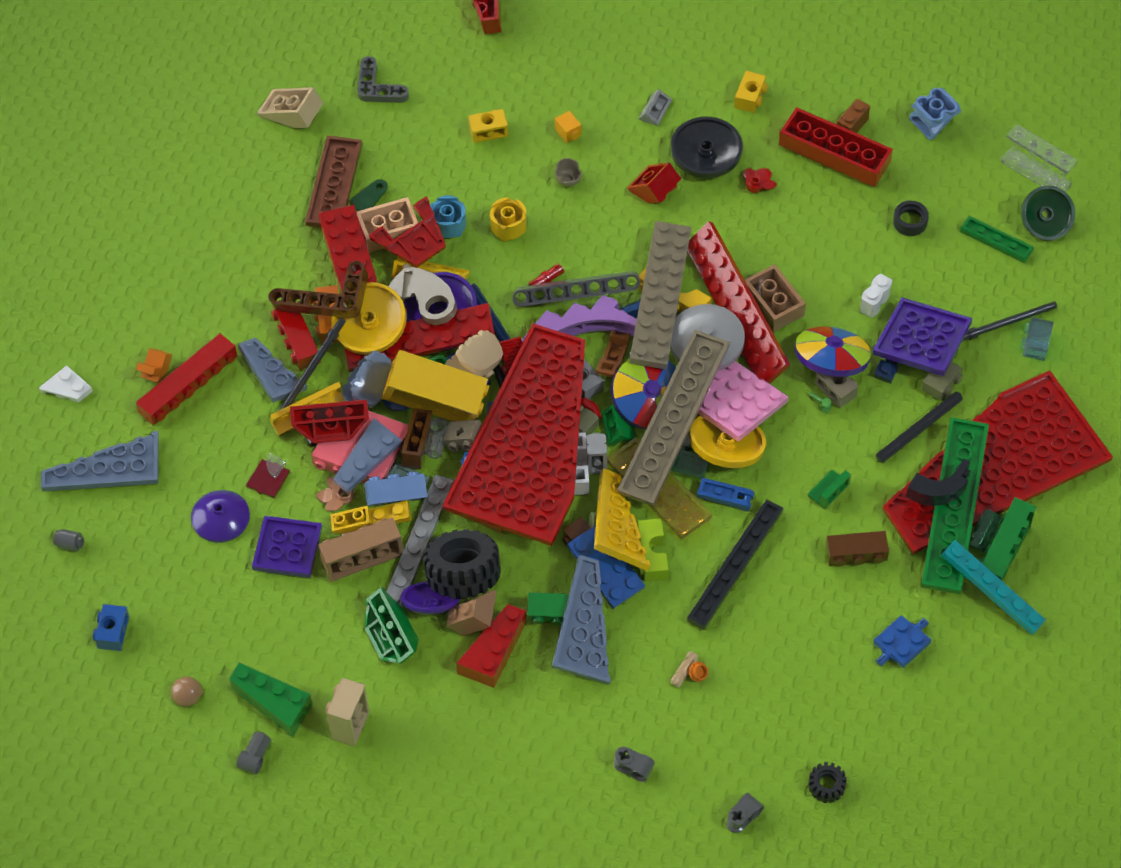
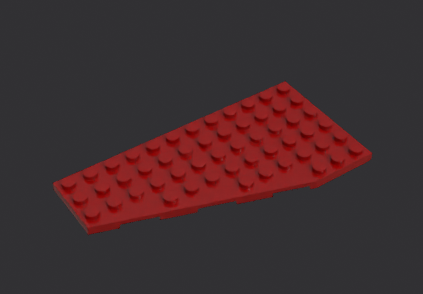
[442,323,585,546]
[882,370,1113,555]

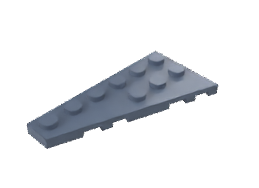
[41,430,159,491]
[551,555,610,685]

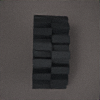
[808,762,847,803]

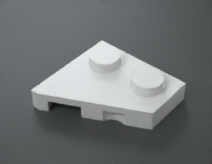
[39,366,92,403]

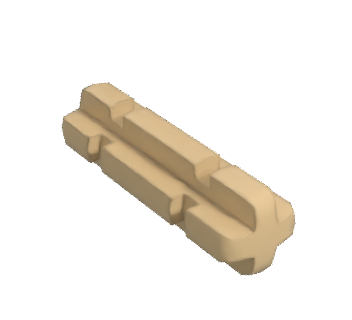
[671,651,698,687]

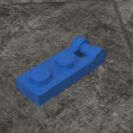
[697,478,755,511]

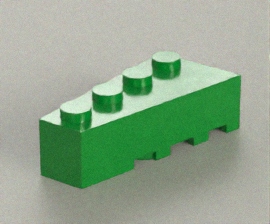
[980,497,1036,581]
[229,662,312,738]

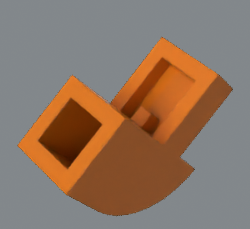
[136,348,173,383]

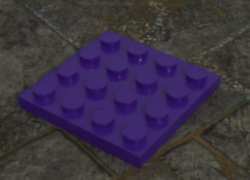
[873,298,972,376]

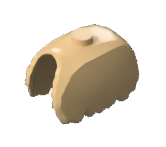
[445,330,503,379]

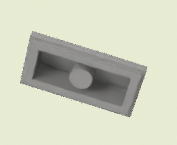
[639,89,672,126]

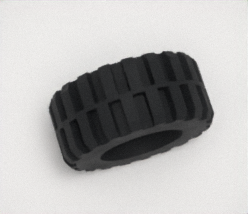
[423,529,501,599]

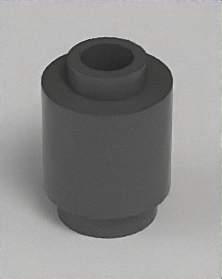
[53,529,84,552]

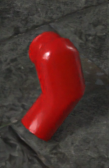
[581,397,602,420]

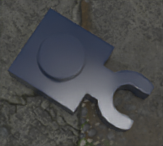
[874,359,899,384]

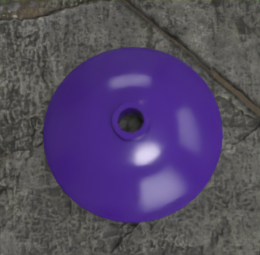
[191,490,250,543]
[401,581,461,615]

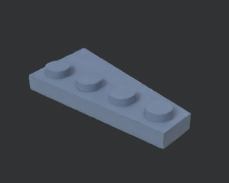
[238,338,307,403]

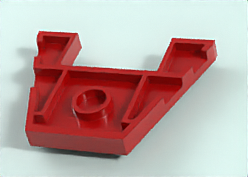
[369,196,446,268]

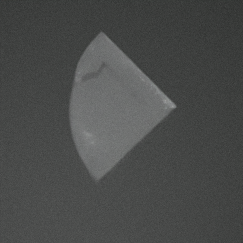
[267,453,286,478]

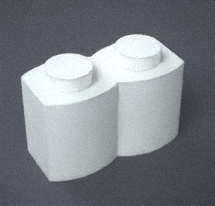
[860,274,892,318]

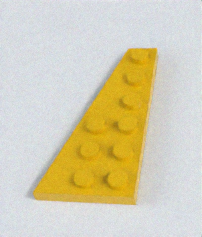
[594,468,651,571]

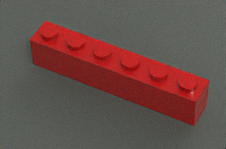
[136,333,237,426]

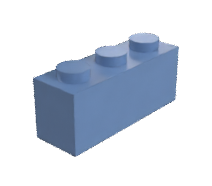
[364,471,427,506]

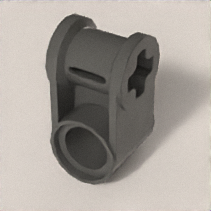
[614,747,655,782]
[726,793,764,833]

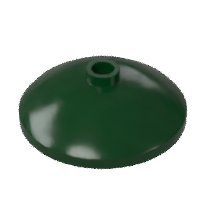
[1021,185,1075,241]

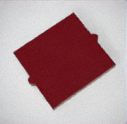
[246,459,290,498]

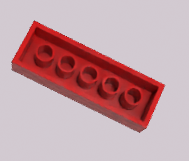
[779,107,893,187]
[318,205,378,294]

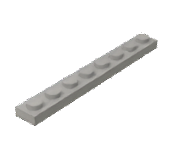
[387,475,454,608]

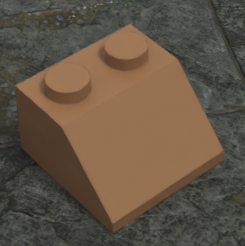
[446,590,497,636]

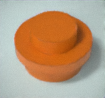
[689,661,708,682]

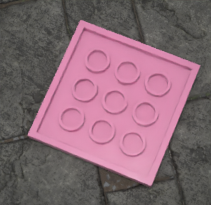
[698,361,788,442]

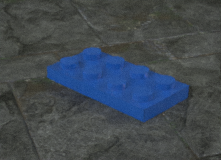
[567,525,645,609]

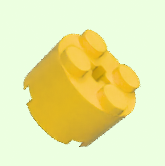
[490,197,527,242]

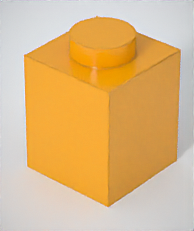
[555,110,581,143]

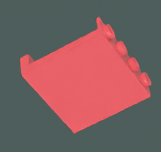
[311,411,409,484]

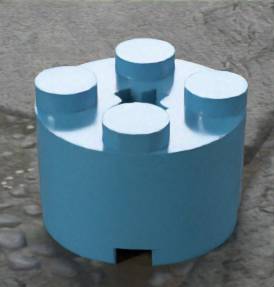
[430,196,466,238]

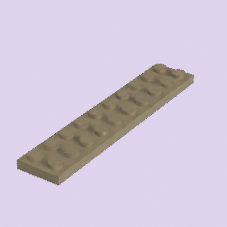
[629,221,691,370]
[617,330,730,507]

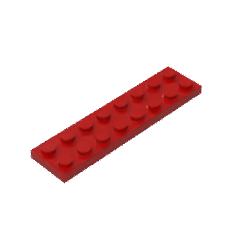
[344,303,495,372]

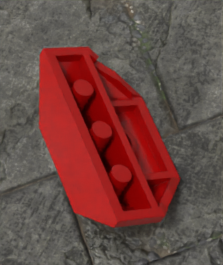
[290,400,369,443]

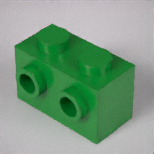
[527,592,568,625]

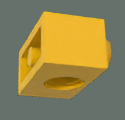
[734,71,768,113]
[468,109,508,143]

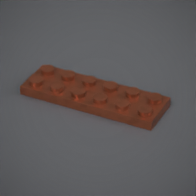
[305,136,362,228]

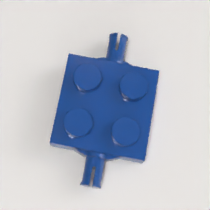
[874,615,931,668]

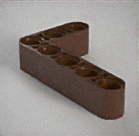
[268,261,368,318]

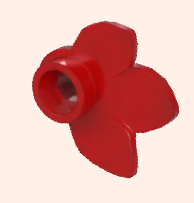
[743,168,777,193]

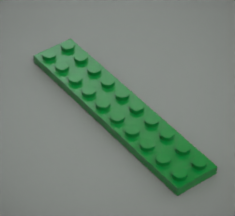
[921,417,989,595]

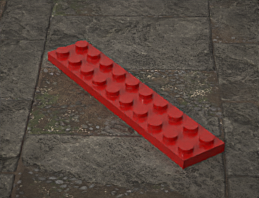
[687,221,790,384]

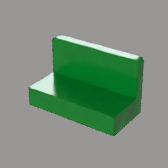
[601,404,637,447]
[808,470,851,509]

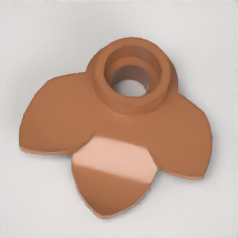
[316,477,355,511]

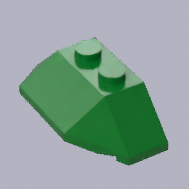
[364,587,419,664]

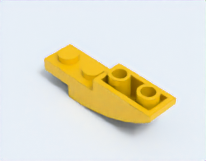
[330,500,411,534]

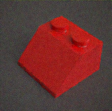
[627,162,681,204]

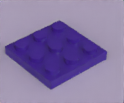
[252,515,322,578]

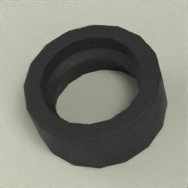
[893,200,929,236]

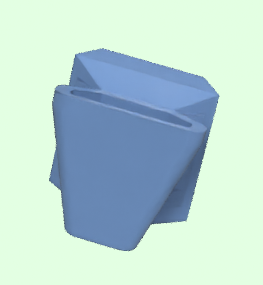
[909,88,961,140]

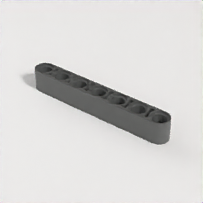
[513,271,640,306]

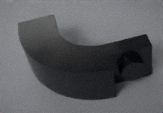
[906,458,971,506]

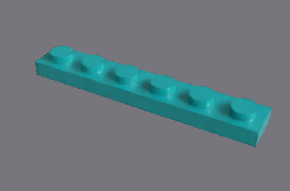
[941,540,1046,635]

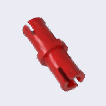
[528,263,565,292]

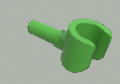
[809,392,832,413]

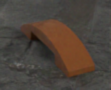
[596,330,631,378]

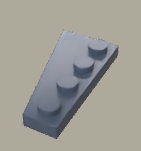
[333,418,402,493]

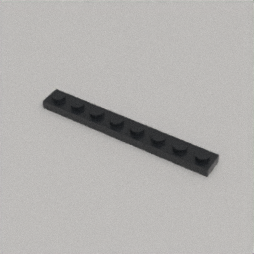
[687,499,783,630]

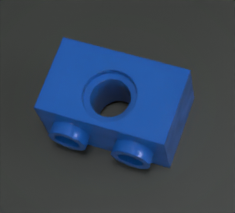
[93,604,130,651]

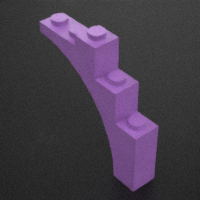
[522,295,637,343]

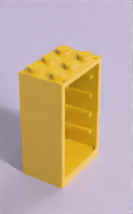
[381,350,489,422]

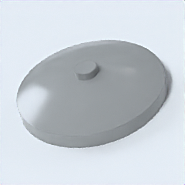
[670,304,745,371]

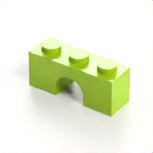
[638,518,669,582]

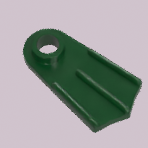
[351,179,388,211]

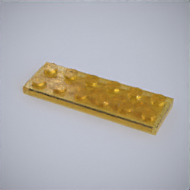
[607,437,712,540]

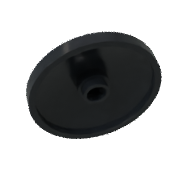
[671,116,743,178]

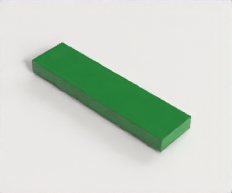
[960,216,1034,263]

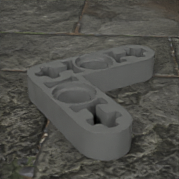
[358,56,409,103]

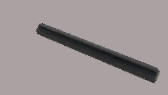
[876,392,963,463]

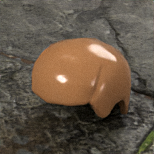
[171,676,203,707]

